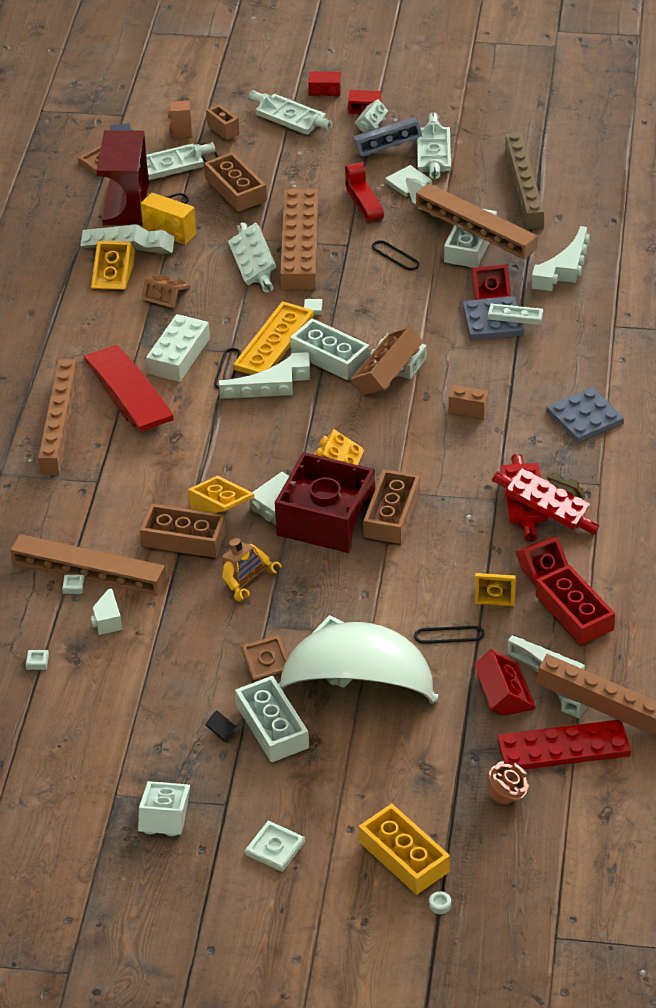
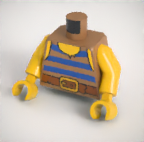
[222,539,282,602]

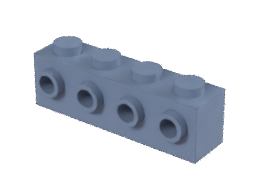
[353,117,422,156]

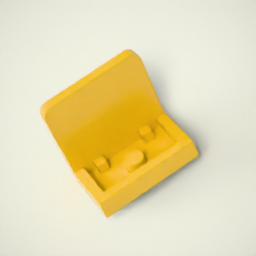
[314,429,364,465]

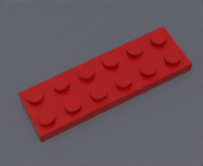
[498,720,631,770]

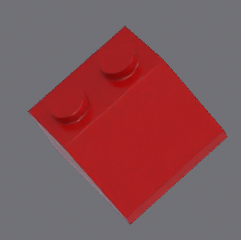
[470,264,511,300]
[515,536,568,587]

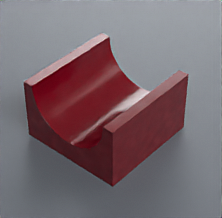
[96,130,150,225]
[275,452,375,553]

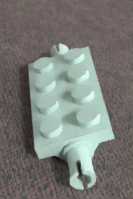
[249,90,333,135]
[417,112,451,179]
[147,142,215,181]
[228,223,277,293]

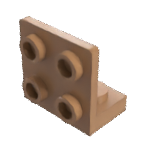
[141,274,190,308]

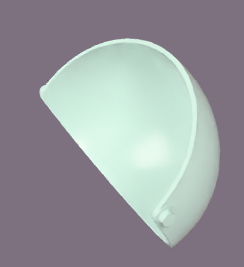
[278,622,438,704]

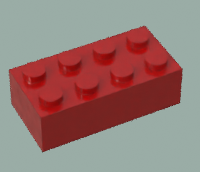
[536,564,615,646]

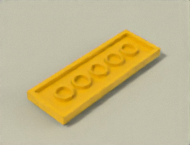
[233,301,314,375]

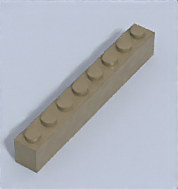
[505,132,544,230]

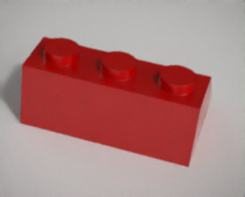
[474,649,536,716]

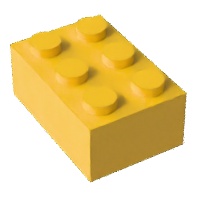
[141,193,197,245]

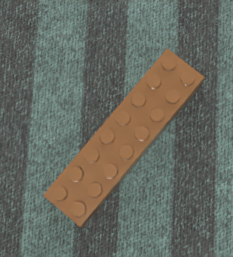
[280,188,319,290]

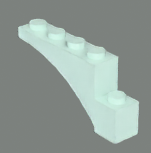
[80,225,175,254]
[532,226,590,291]
[219,352,310,399]
[508,635,588,719]

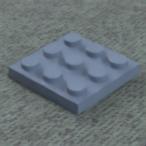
[463,296,523,340]
[546,387,624,443]

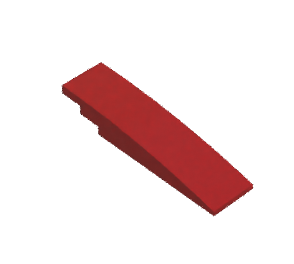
[84,345,174,432]

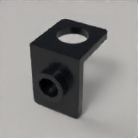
[205,710,245,742]

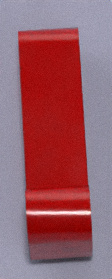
[345,162,384,222]

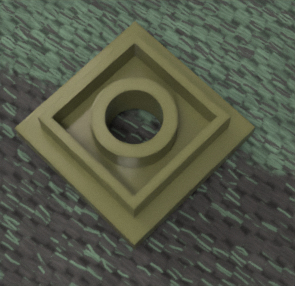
[546,472,585,499]

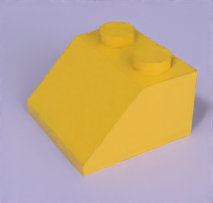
[475,573,516,606]

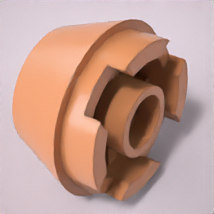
[487,761,529,805]

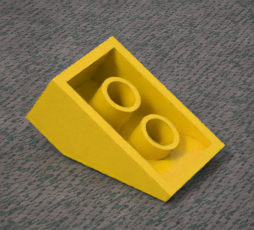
[91,241,135,290]
[188,476,255,513]

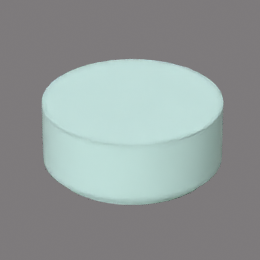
[429,892,451,914]

